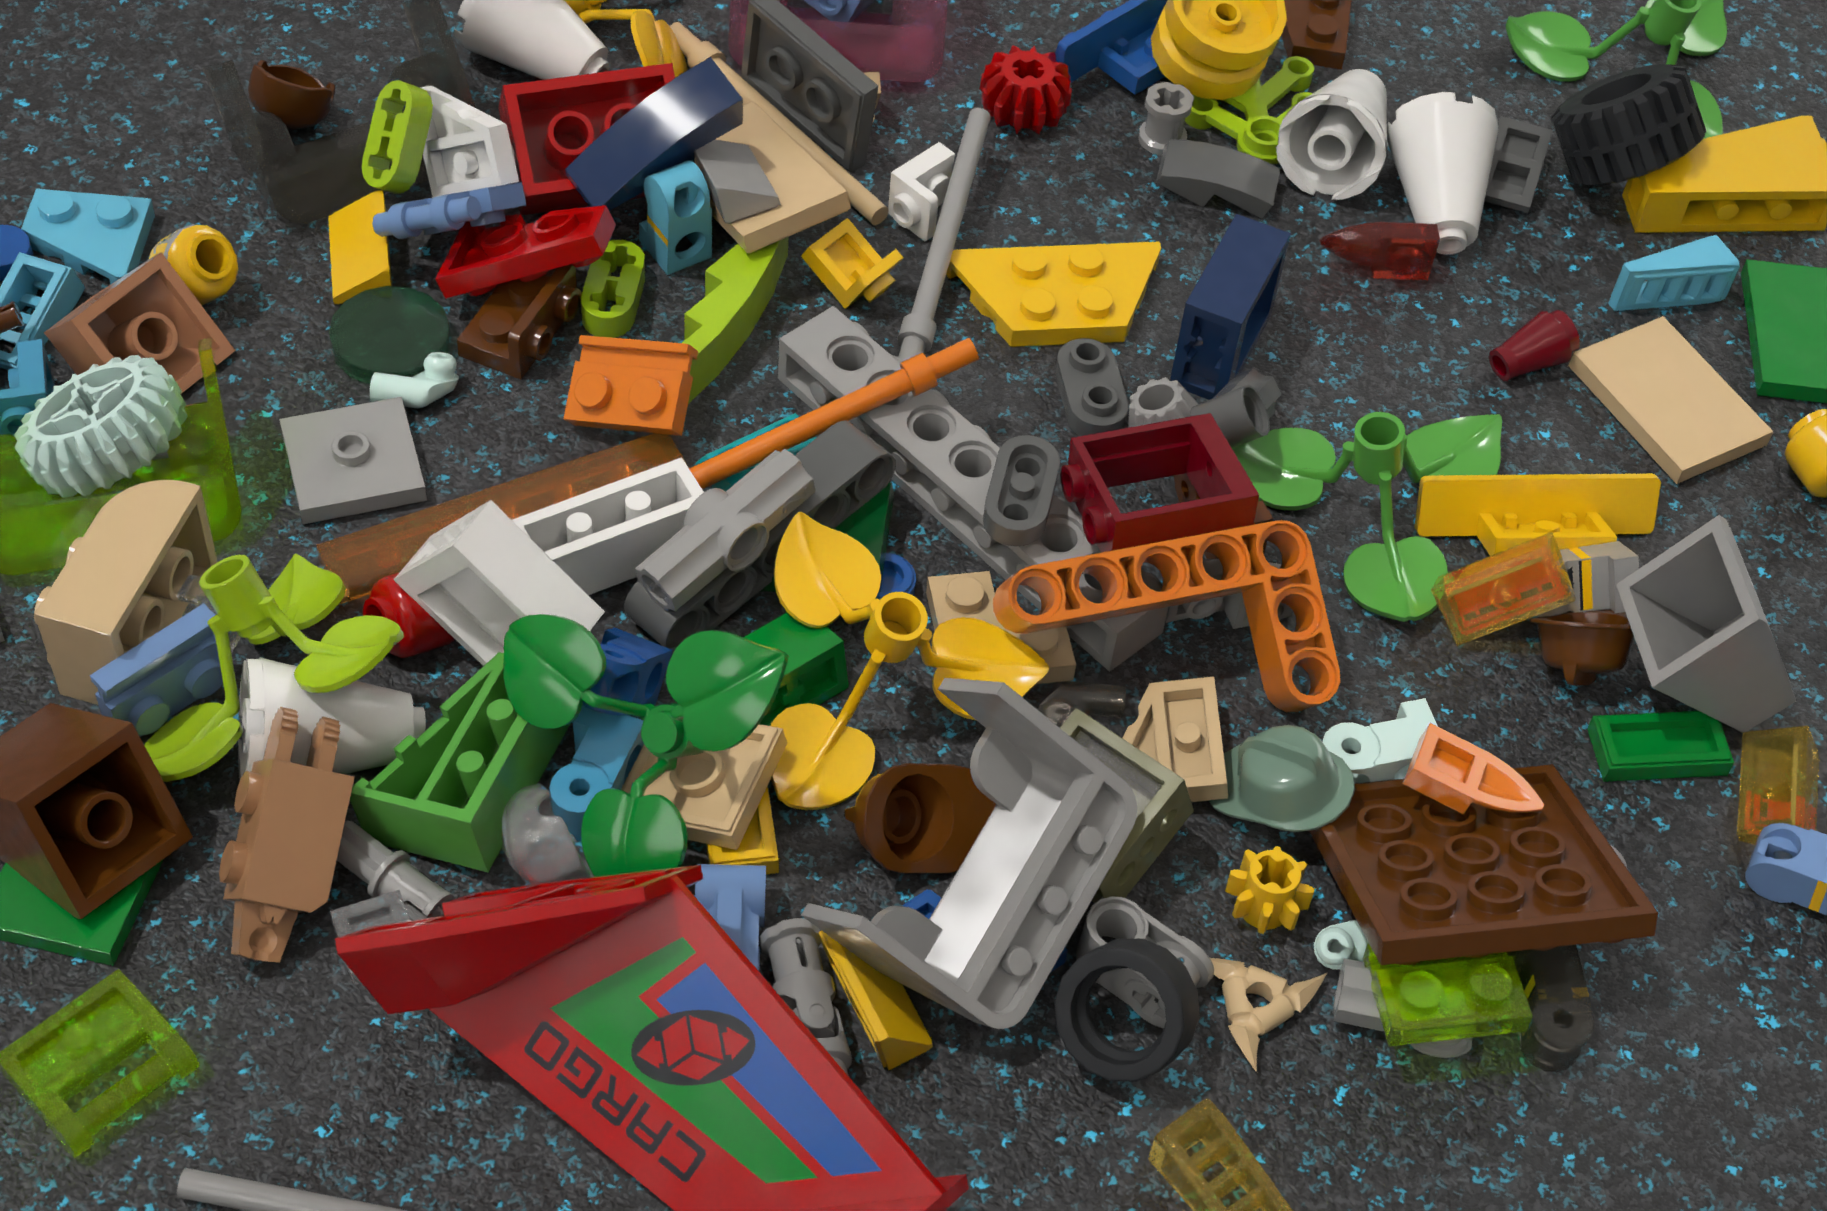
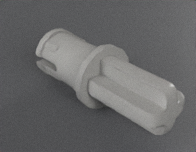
[337,821,454,920]

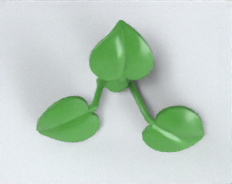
[1506,0,1727,138]
[1232,412,1502,622]

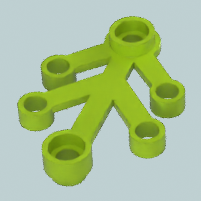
[1185,56,1314,165]

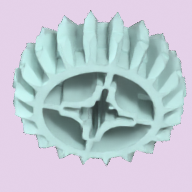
[14,355,188,498]

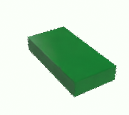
[1587,711,1734,782]

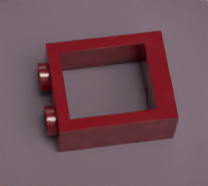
[1060,413,1259,553]

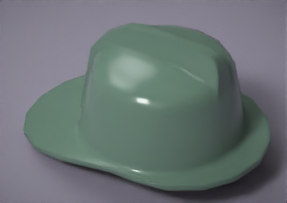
[1208,725,1355,832]

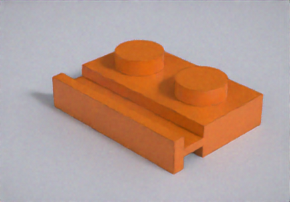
[563,335,698,436]

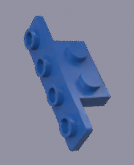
[1055,0,1167,95]

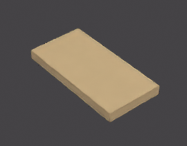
[710,101,851,254]

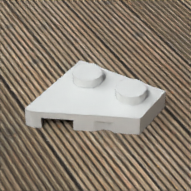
[420,86,519,198]

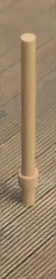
[670,22,889,225]

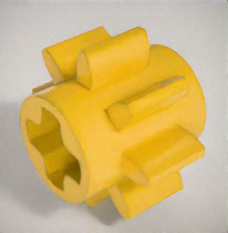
[1225,846,1315,934]

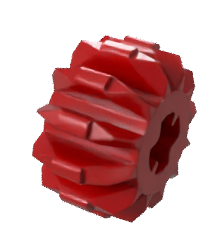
[980,45,1072,134]

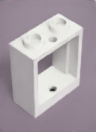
[394,500,605,666]

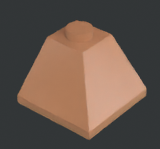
[44,252,236,394]

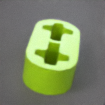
[362,80,433,194]
[581,240,645,338]

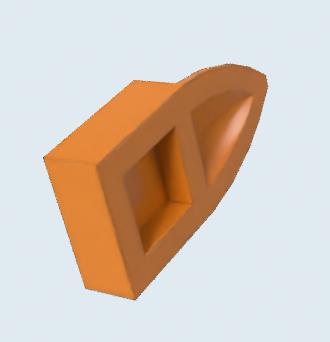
[1403,723,1544,814]

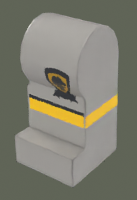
[1520,541,1639,617]

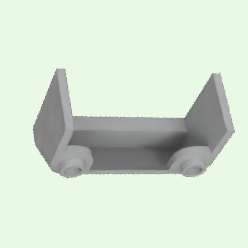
[801,678,1137,1029]

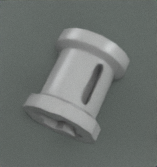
[1138,82,1194,156]

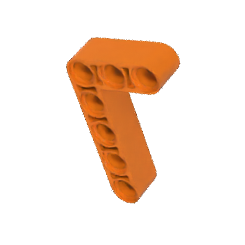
[993,520,1340,712]

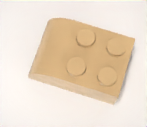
[34,480,218,705]

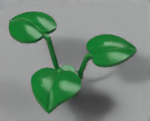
[503,614,788,877]

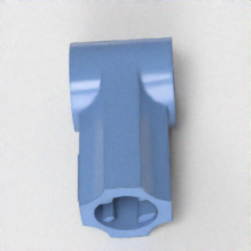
[695,864,766,971]

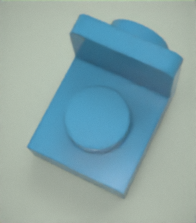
[0,339,56,442]

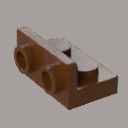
[457,264,581,380]

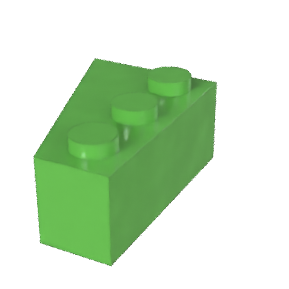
[350,652,570,872]

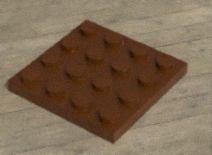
[1309,764,1658,965]

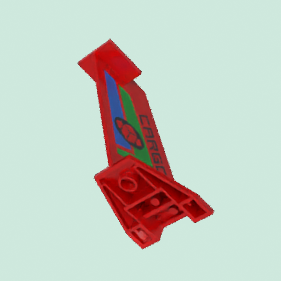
[335,865,969,1211]

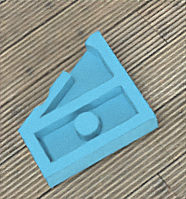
[21,189,155,284]

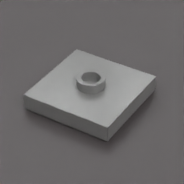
[279,397,427,524]

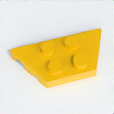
[946,242,1161,347]

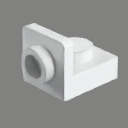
[888,142,955,241]

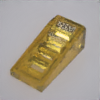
[1148,1098,1293,1211]

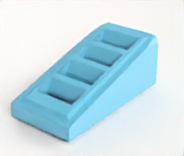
[1608,235,1740,311]
[0,252,85,370]

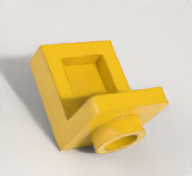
[801,218,904,309]

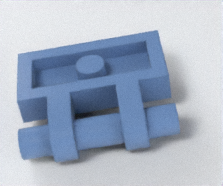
[372,182,526,239]

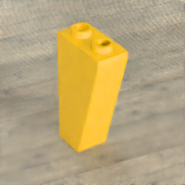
[1622,116,1827,233]

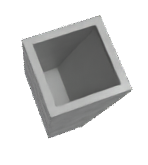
[1616,515,1796,733]

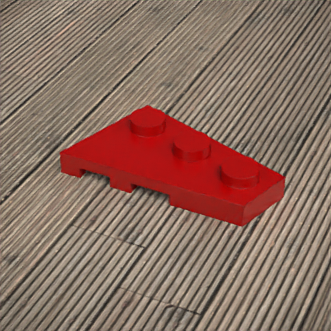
[435,205,616,299]

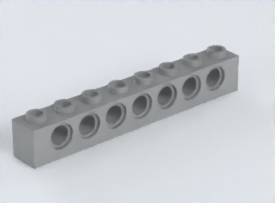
[778,306,1168,672]

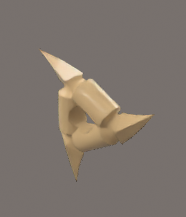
[1210,958,1327,1072]

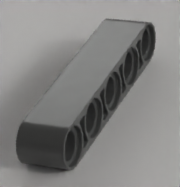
[624,420,896,653]

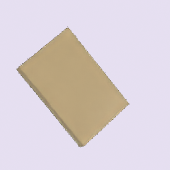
[1568,316,1773,484]

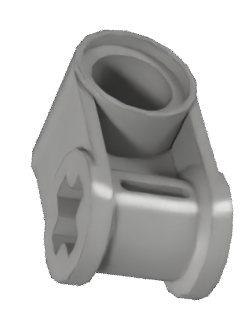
[1076,896,1214,1028]

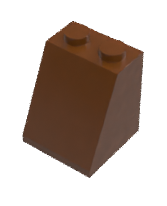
[0,703,193,919]

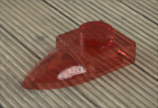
[1319,222,1440,280]

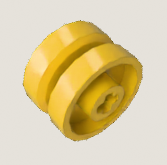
[1151,0,1287,100]

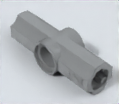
[635,449,816,612]

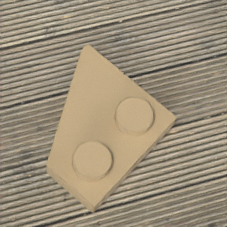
[1123,676,1228,802]

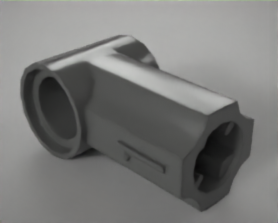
[1190,368,1282,448]

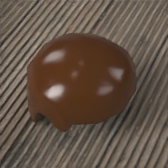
[248,60,335,130]

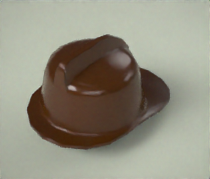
[1530,609,1634,686]
[844,763,996,873]

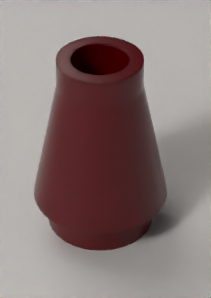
[1489,310,1580,381]

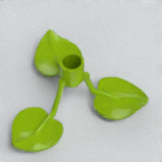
[144,553,404,782]

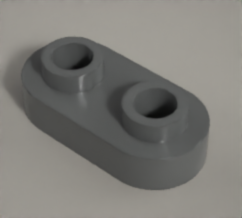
[1055,338,1129,436]
[983,435,1060,546]

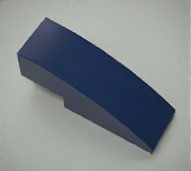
[565,57,743,211]

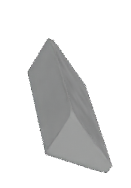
[694,139,781,224]

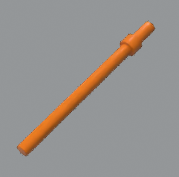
[689,338,979,490]

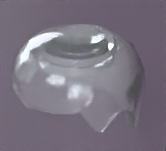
[502,783,591,885]

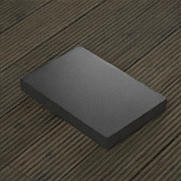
[741,0,879,172]

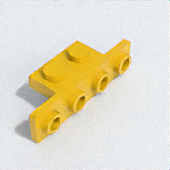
[1415,473,1661,561]

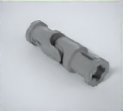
[759,918,852,1076]

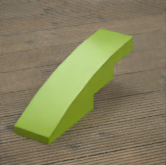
[682,237,789,404]

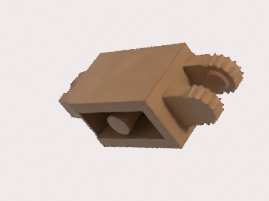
[219,707,354,963]

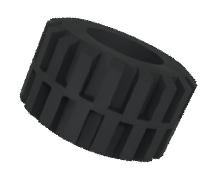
[1551,64,1707,185]

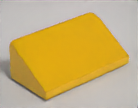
[328,190,393,304]
[818,930,932,1070]

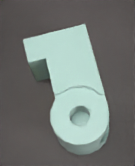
[1322,698,1438,784]

